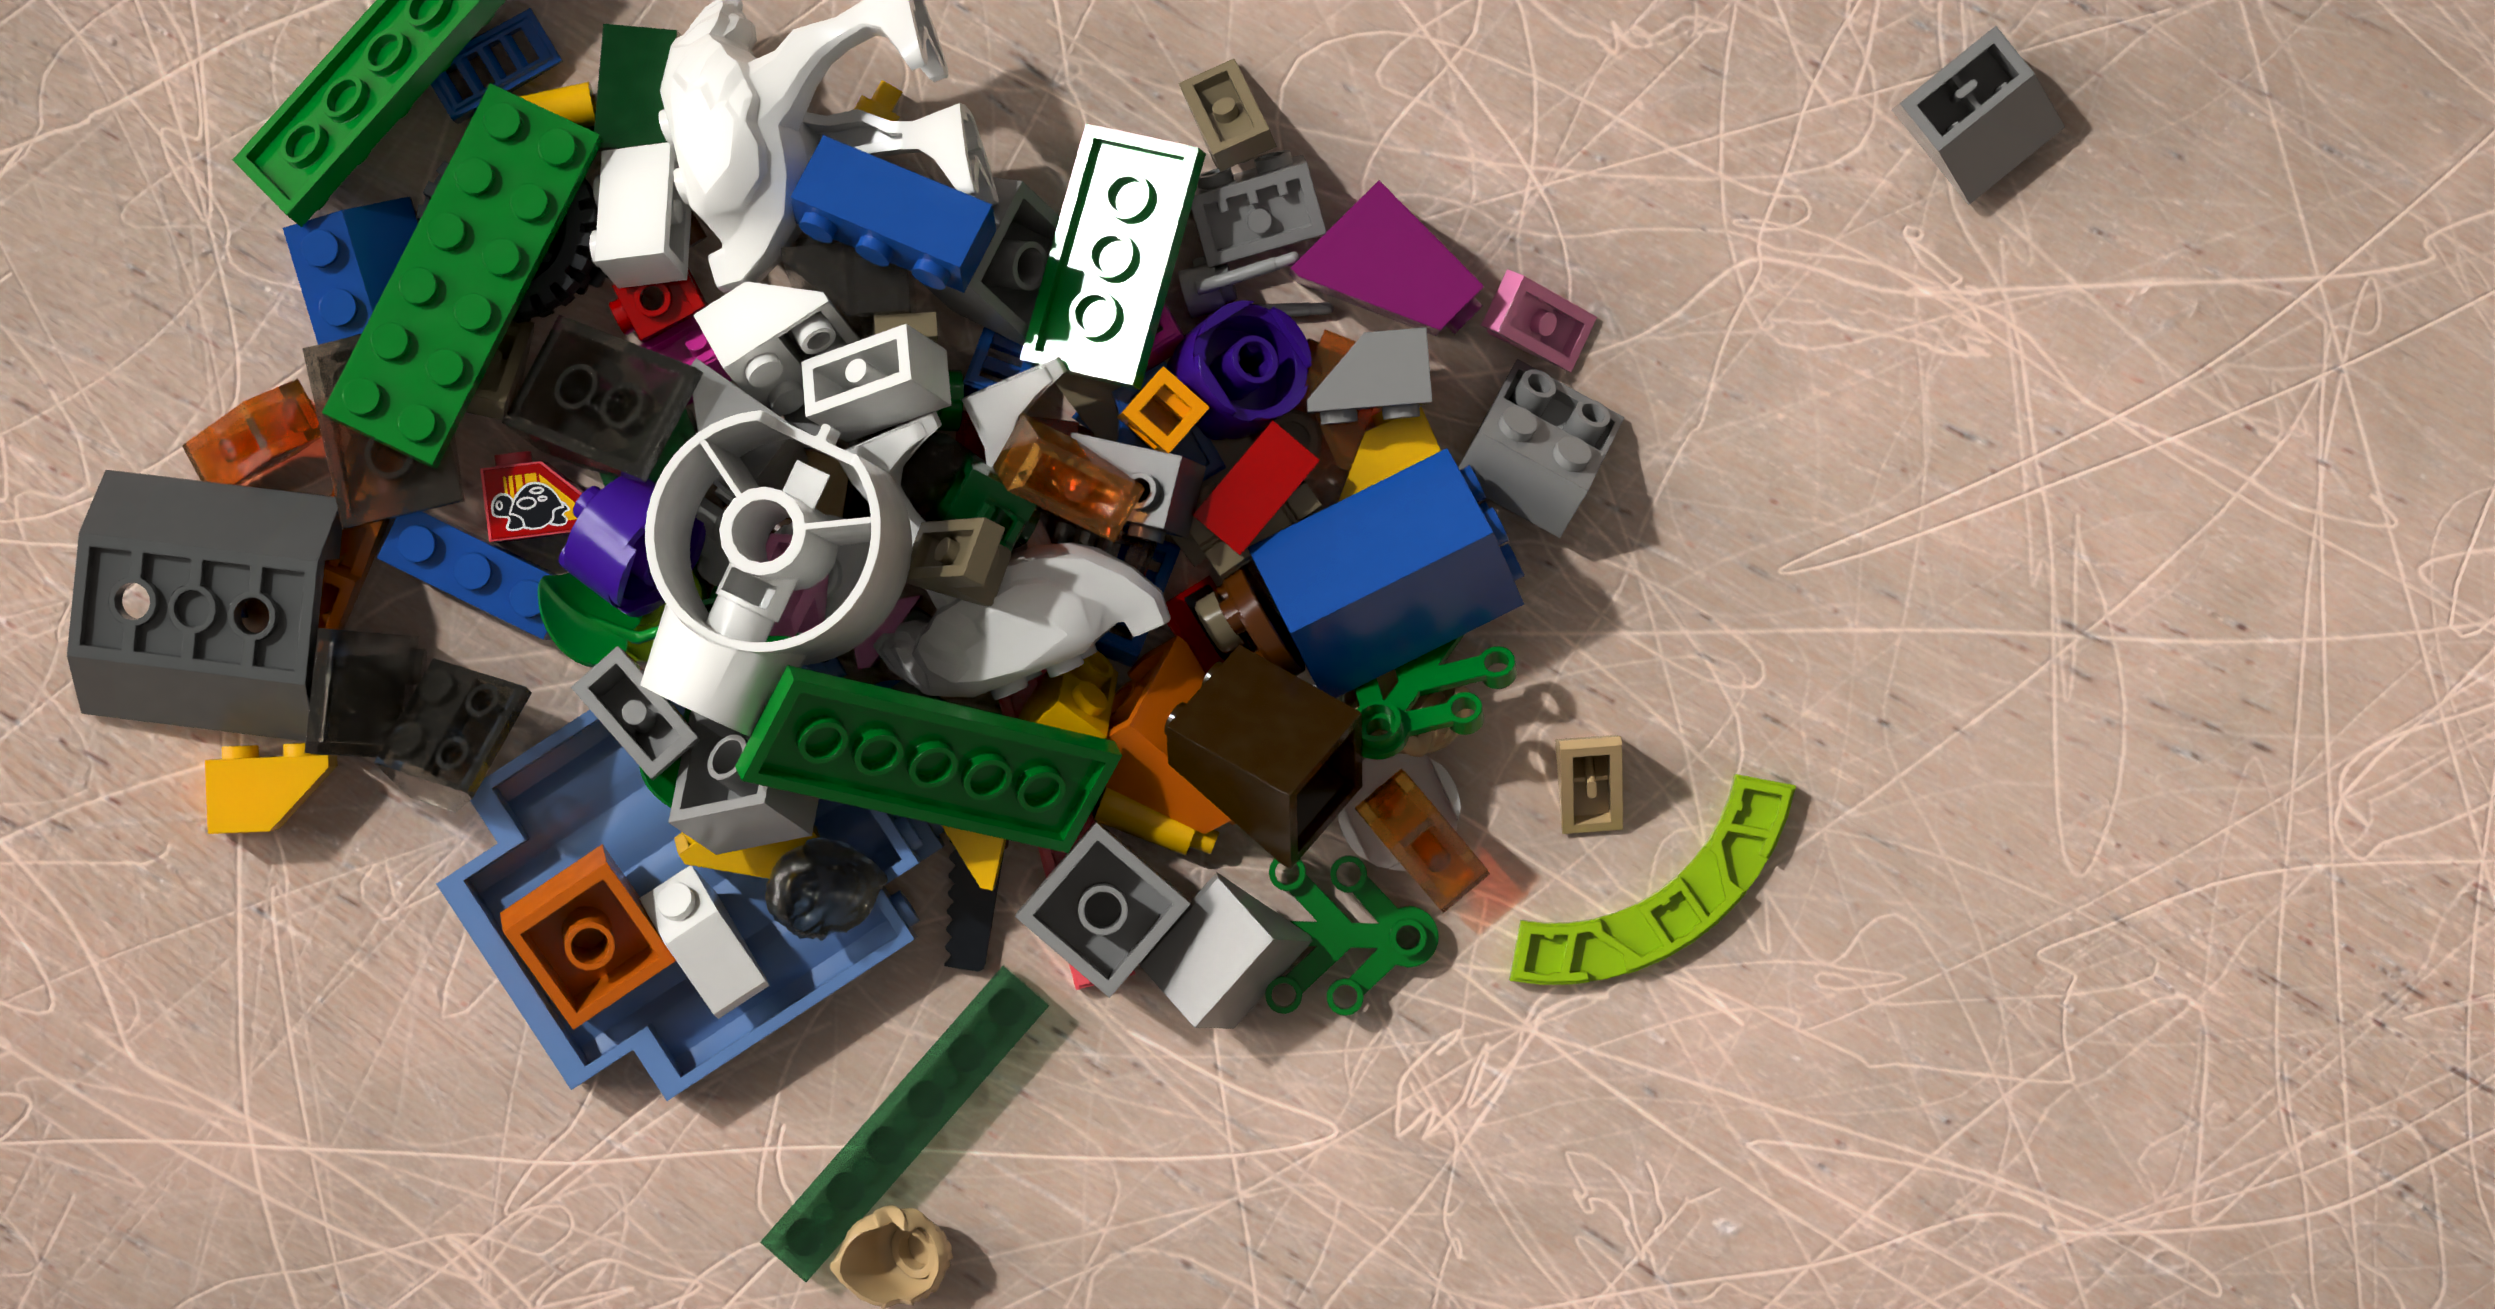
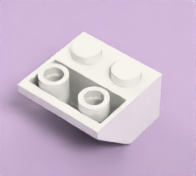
[694,281,862,417]

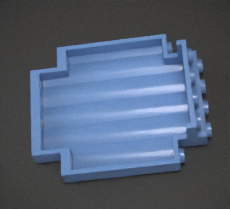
[436,657,945,1101]

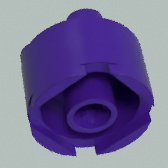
[1166,300,1311,441]
[558,470,706,617]

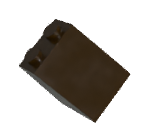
[1164,644,1363,869]

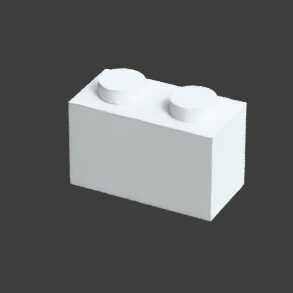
[589,142,691,288]
[801,324,951,442]

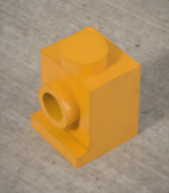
[1117,366,1210,453]

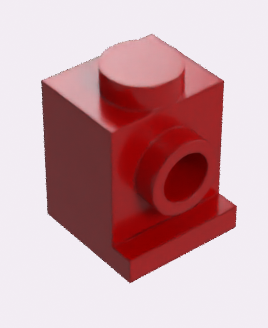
[608,267,708,342]

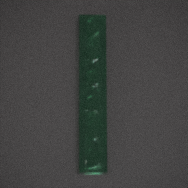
[760,964,1050,1282]

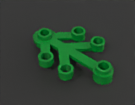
[1355,634,1517,760]
[1265,855,1439,1016]

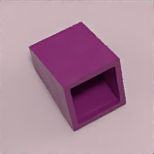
[1289,180,1484,336]

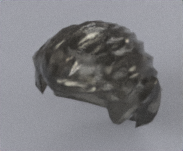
[765,837,888,941]

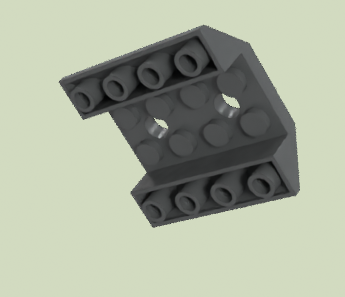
[67,470,346,743]

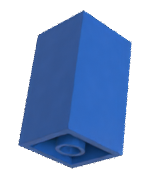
[1247,448,1524,698]

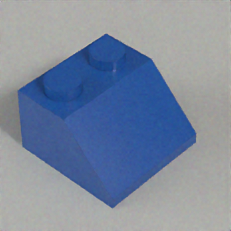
[283,196,419,350]

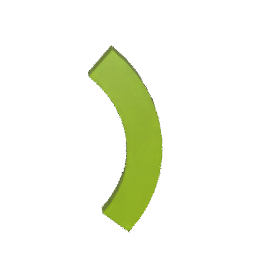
[1509,774,1796,985]

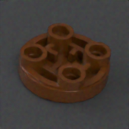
[1216,566,1305,676]

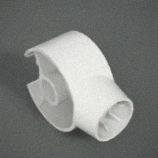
[640,410,912,737]

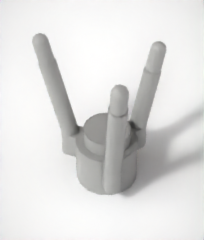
[1178,252,1334,318]

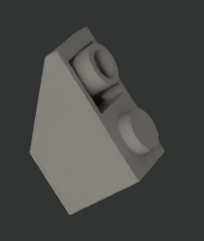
[1306,327,1433,425]

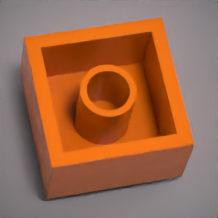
[500,844,676,1030]

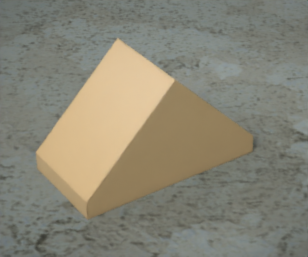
[1555,735,1623,834]

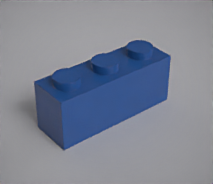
[790,135,996,293]
[377,503,558,640]

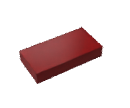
[1193,420,1320,555]

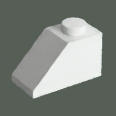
[639,865,770,1019]

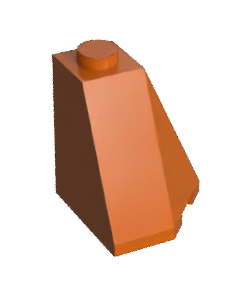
[1105,635,1236,834]

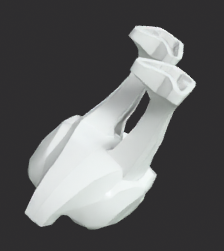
[659,0,999,293]
[838,357,1171,700]

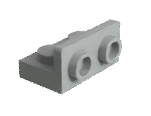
[1191,150,1326,267]

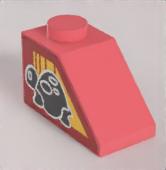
[480,451,584,543]

